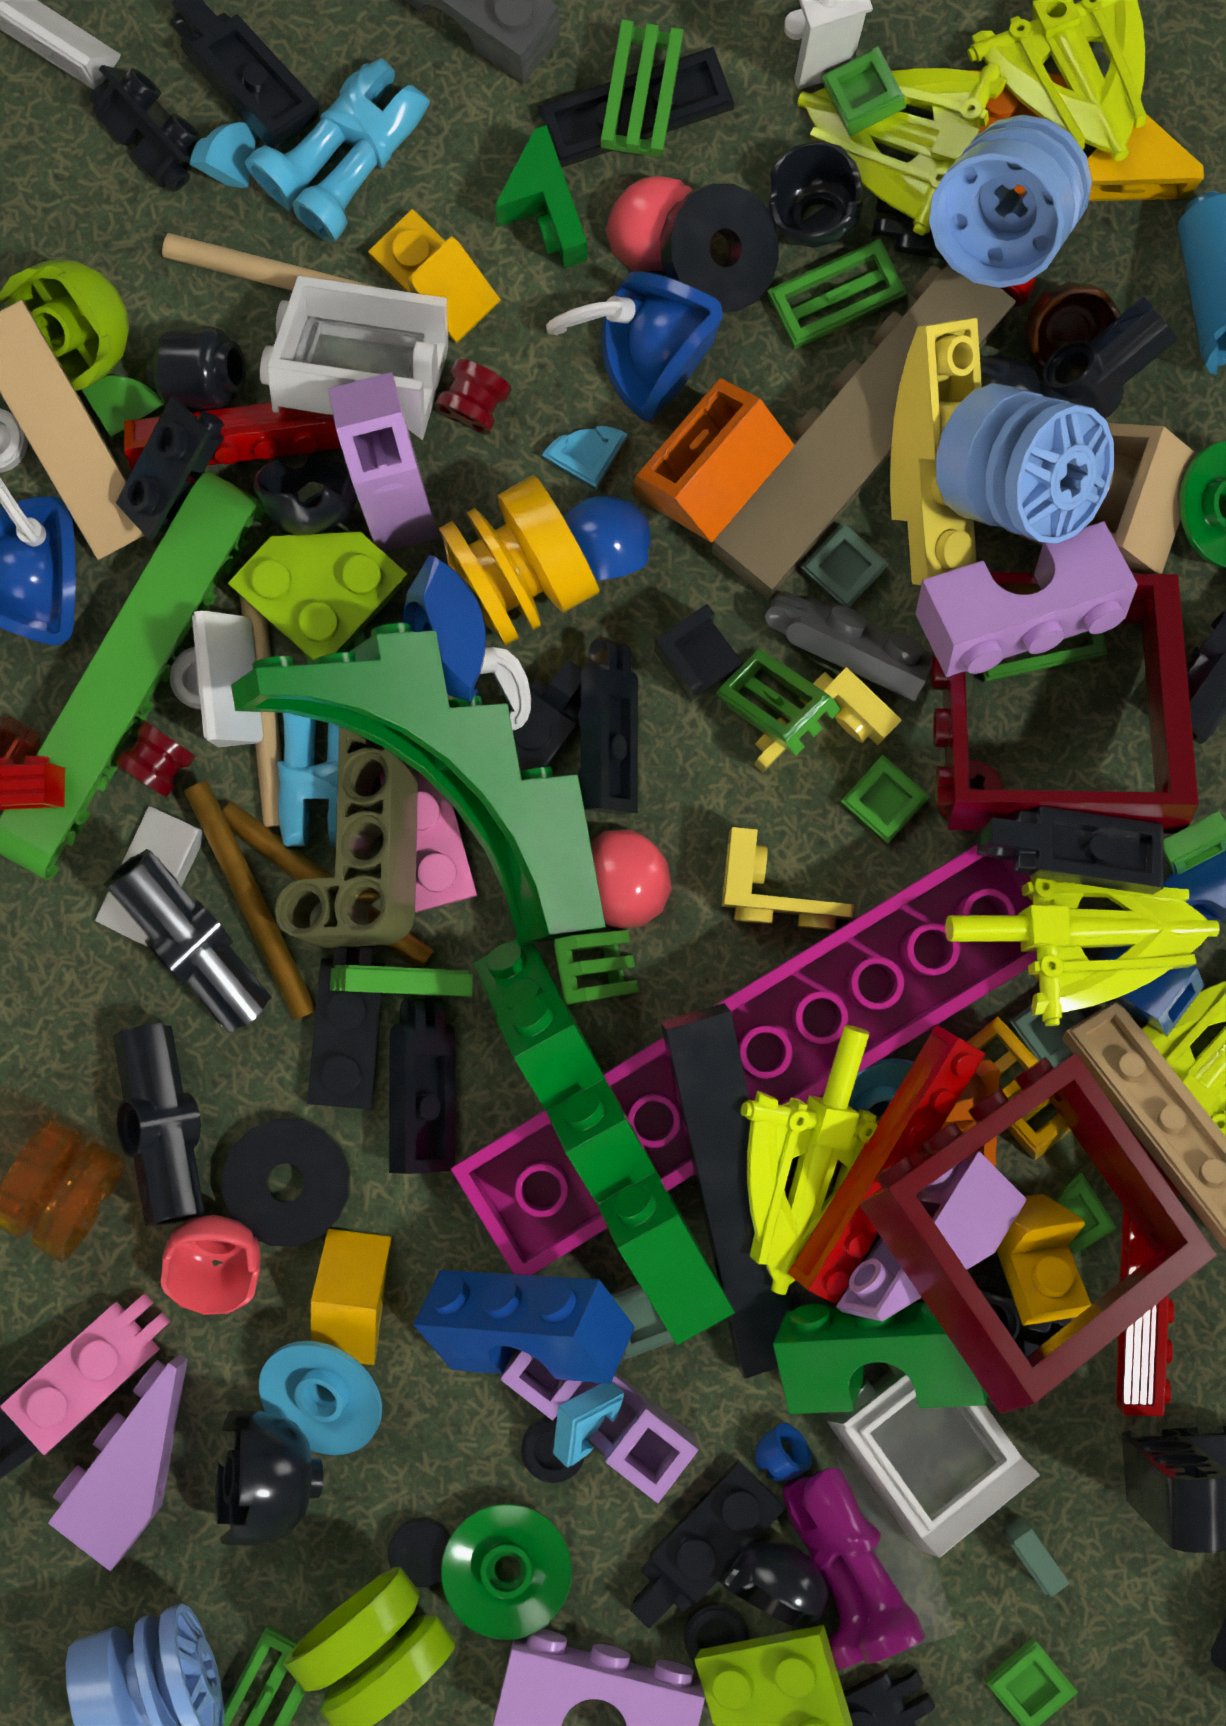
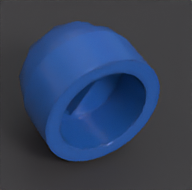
[755,1423,812,1482]

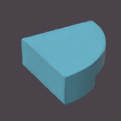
[190,122,257,188]
[542,426,628,491]
[553,1382,624,1468]

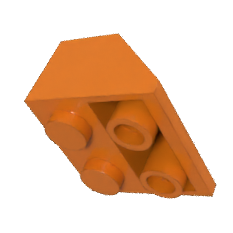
[630,378,795,543]

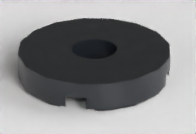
[660,184,779,313]
[222,1118,351,1247]

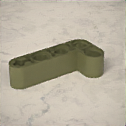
[275,727,418,948]

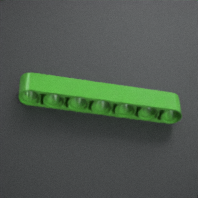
[0,471,265,880]

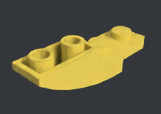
[890,318,982,585]

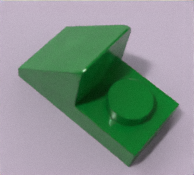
[495,125,588,269]

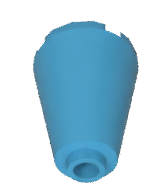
[1177,191,1226,375]

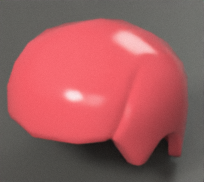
[605,176,693,272]
[590,829,672,929]
[160,1215,261,1315]

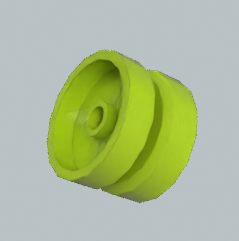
[283,1567,456,1726]

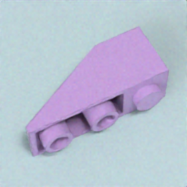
[328,372,438,552]
[836,1151,1027,1321]
[48,1354,188,1571]

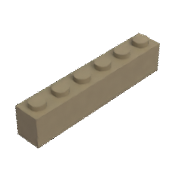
[711,264,1016,600]

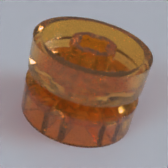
[0,1118,125,1263]

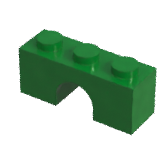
[773,1301,988,1414]

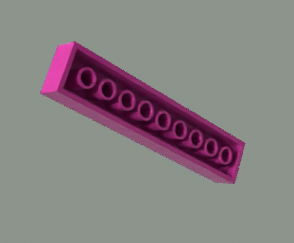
[451,844,1037,1275]

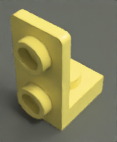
[754,667,902,773]
[721,827,854,930]

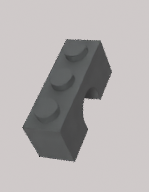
[404,0,560,85]

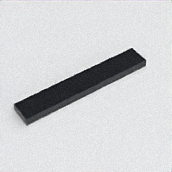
[660,1003,794,1379]

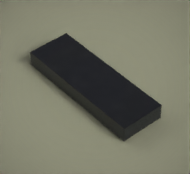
[538,47,734,168]

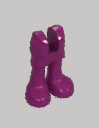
[783,1468,926,1671]

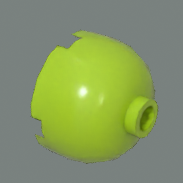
[0,259,129,391]

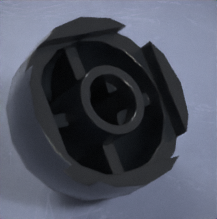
[215,1410,323,1545]

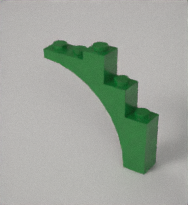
[231,623,606,945]
[472,939,735,1345]

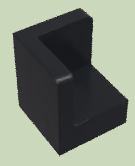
[654,604,742,702]

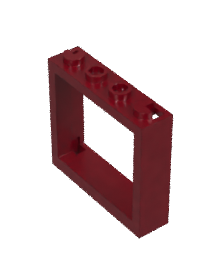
[931,571,1199,834]
[859,1053,1217,1414]

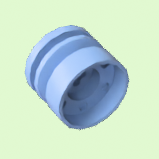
[929,115,1092,288]
[936,383,1114,544]
[65,1603,225,1726]

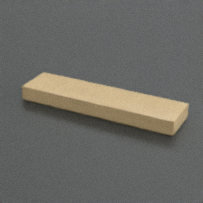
[0,300,145,560]
[1062,999,1226,1251]

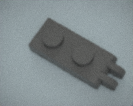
[765,591,932,701]

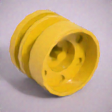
[438,474,600,646]

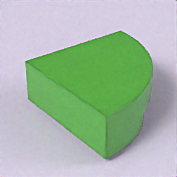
[81,375,166,441]
[1055,1172,1117,1256]

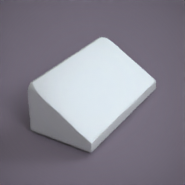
[0,0,121,90]
[192,611,263,747]
[95,806,205,946]

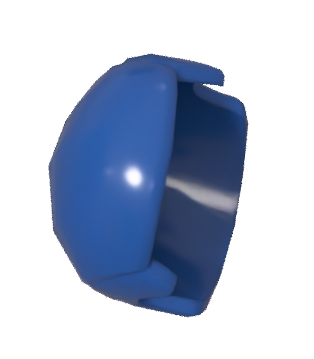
[563,495,651,581]

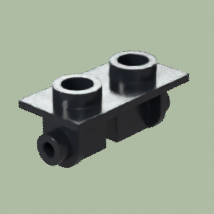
[89,65,202,192]
[116,396,224,540]

